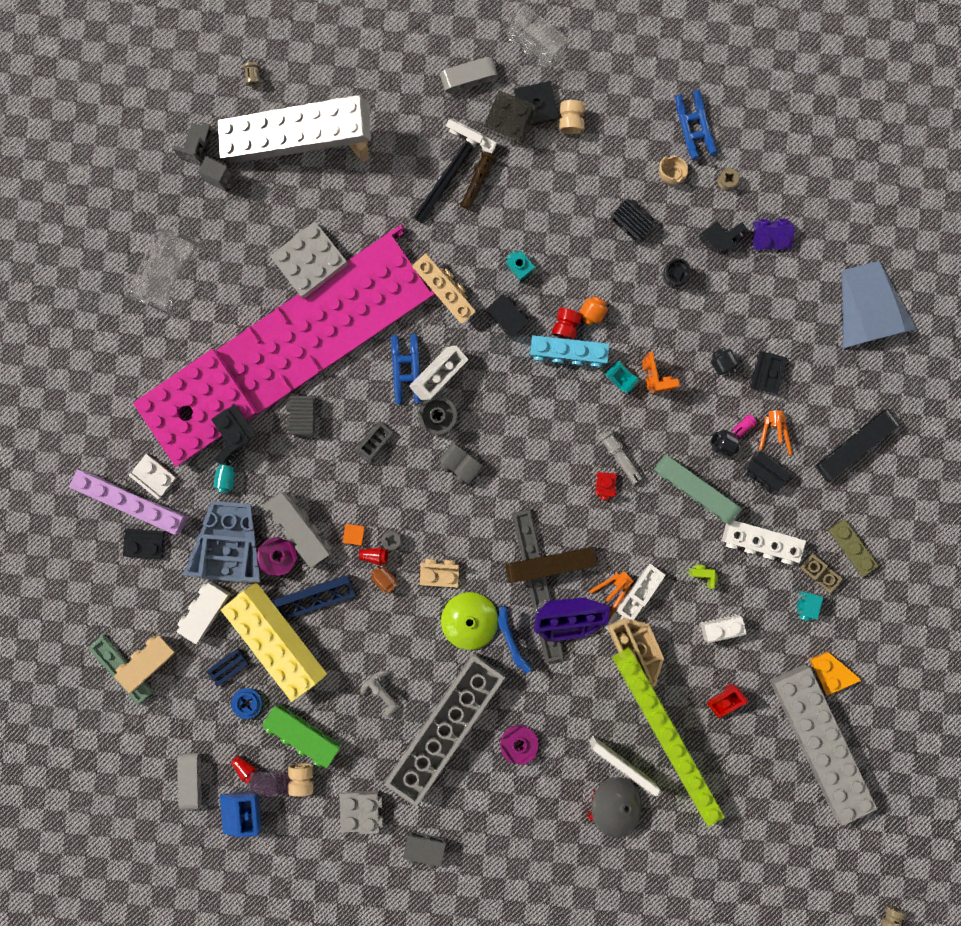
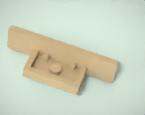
[412,254,476,324]

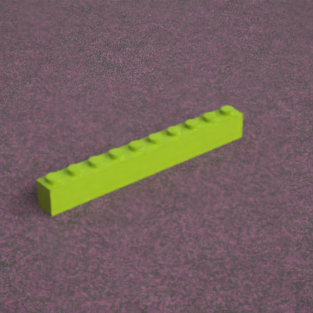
[611,648,725,827]

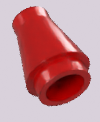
[359,547,388,566]
[230,755,259,785]

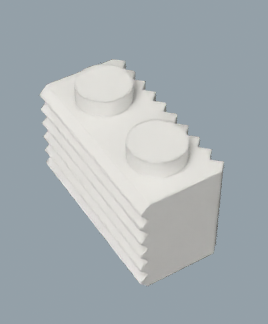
[701,614,746,643]

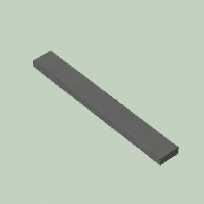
[512,509,564,663]

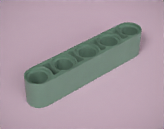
[653,455,742,526]

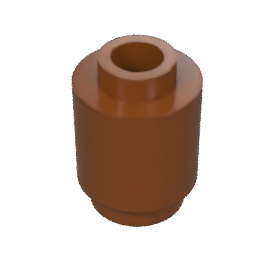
[370,566,398,594]

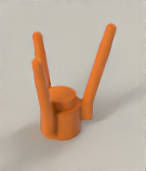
[759,411,792,456]
[589,571,634,618]

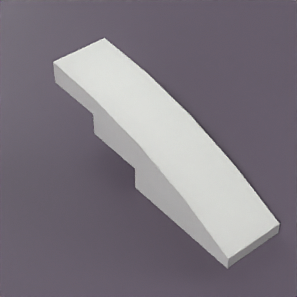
[603,564,665,631]

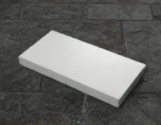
[590,736,660,796]

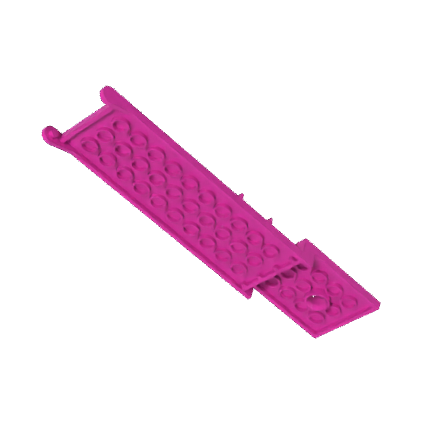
[133,225,436,467]

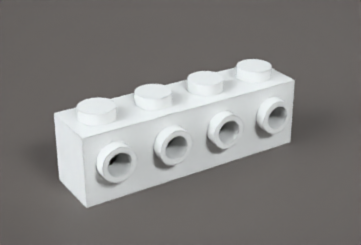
[721,521,806,565]

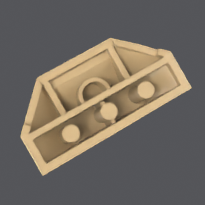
[607,618,664,687]

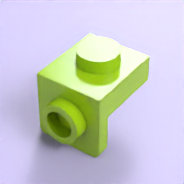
[688,564,718,589]

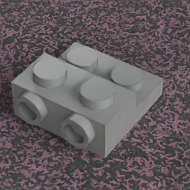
[340,791,383,834]

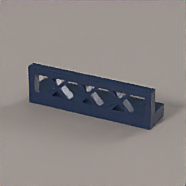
[273,574,356,620]

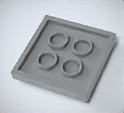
[270,221,349,300]

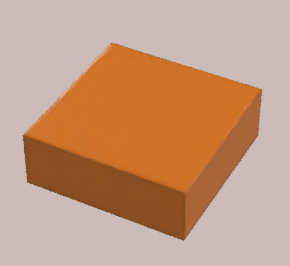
[343,524,365,546]

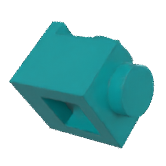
[506,250,535,282]
[797,591,823,621]

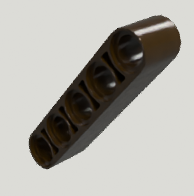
[505,546,599,583]

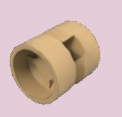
[559,100,585,134]
[288,763,313,796]

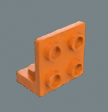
[642,352,680,394]

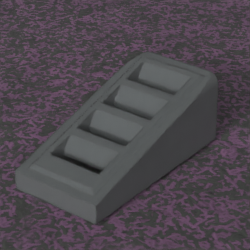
[355,421,395,464]

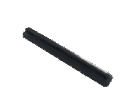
[414,141,473,223]

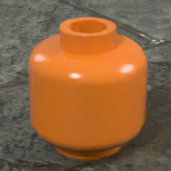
[579,295,608,326]

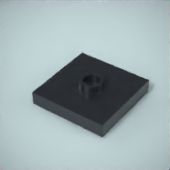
[514,81,559,128]

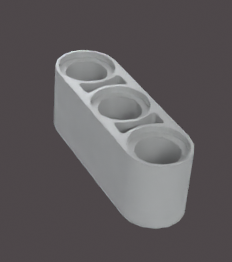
[440,57,498,93]
[177,753,202,810]

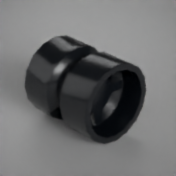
[662,258,691,288]

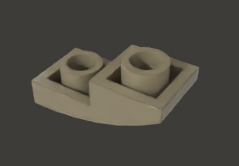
[800,554,843,594]

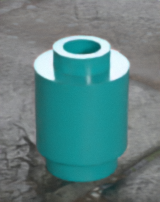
[213,465,235,494]

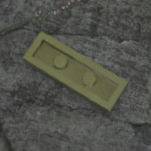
[828,519,878,577]

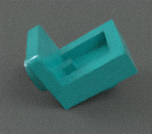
[605,361,639,393]

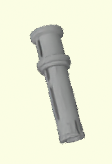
[598,429,642,484]

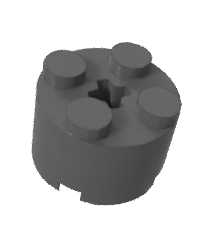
[418,396,457,436]

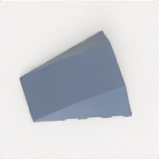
[841,261,917,349]
[183,501,260,583]

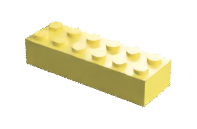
[221,582,327,702]

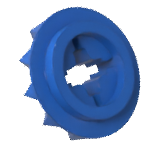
[231,688,262,719]

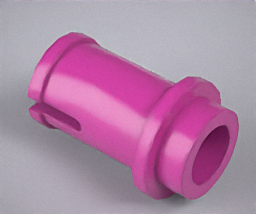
[732,414,757,438]

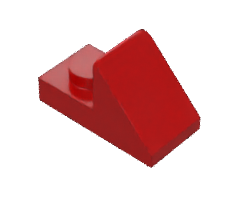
[707,684,749,718]

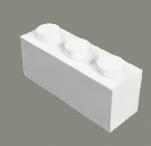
[409,345,468,400]
[177,581,231,644]

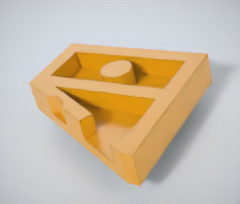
[809,652,861,696]

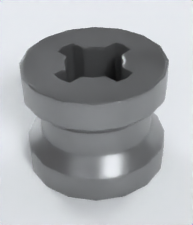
[381,531,402,550]

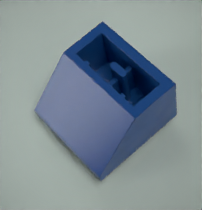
[220,791,262,837]

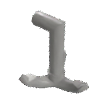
[361,670,399,719]

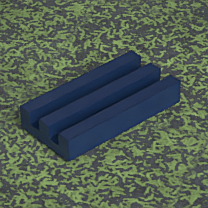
[206,648,249,687]

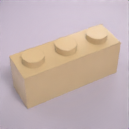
[113,636,176,694]

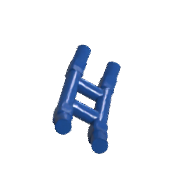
[675,89,718,161]
[391,334,422,404]
[498,606,532,674]

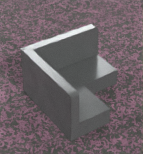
[172,122,214,165]

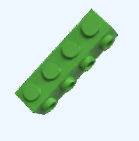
[262,703,341,769]

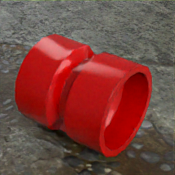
[551,307,582,340]

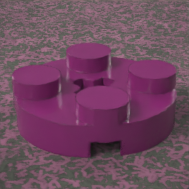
[257,537,297,576]
[500,724,538,765]

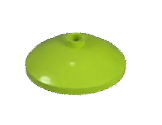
[441,592,498,650]

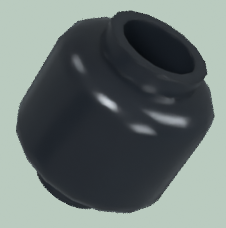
[710,347,739,377]
[710,429,741,457]

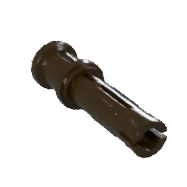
[460,151,497,210]

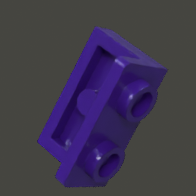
[752,218,795,250]

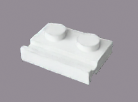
[129,454,177,499]

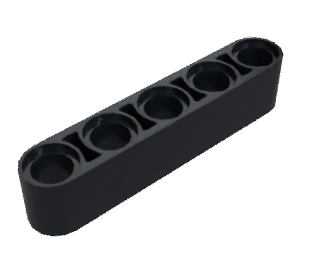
[815,408,900,482]

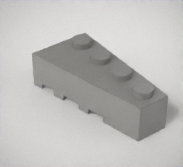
[262,492,332,568]

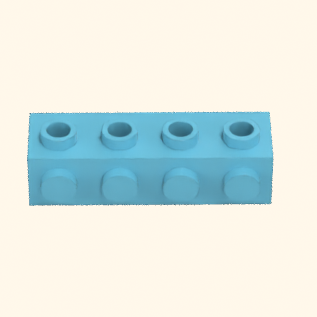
[529,335,609,368]

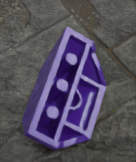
[534,597,610,642]

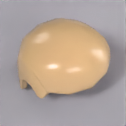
[659,155,688,185]

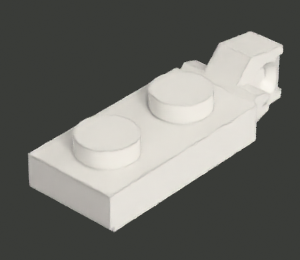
[446,119,498,153]

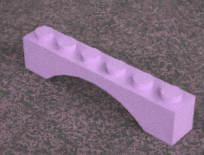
[69,470,188,535]

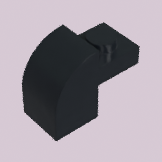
[699,221,746,253]

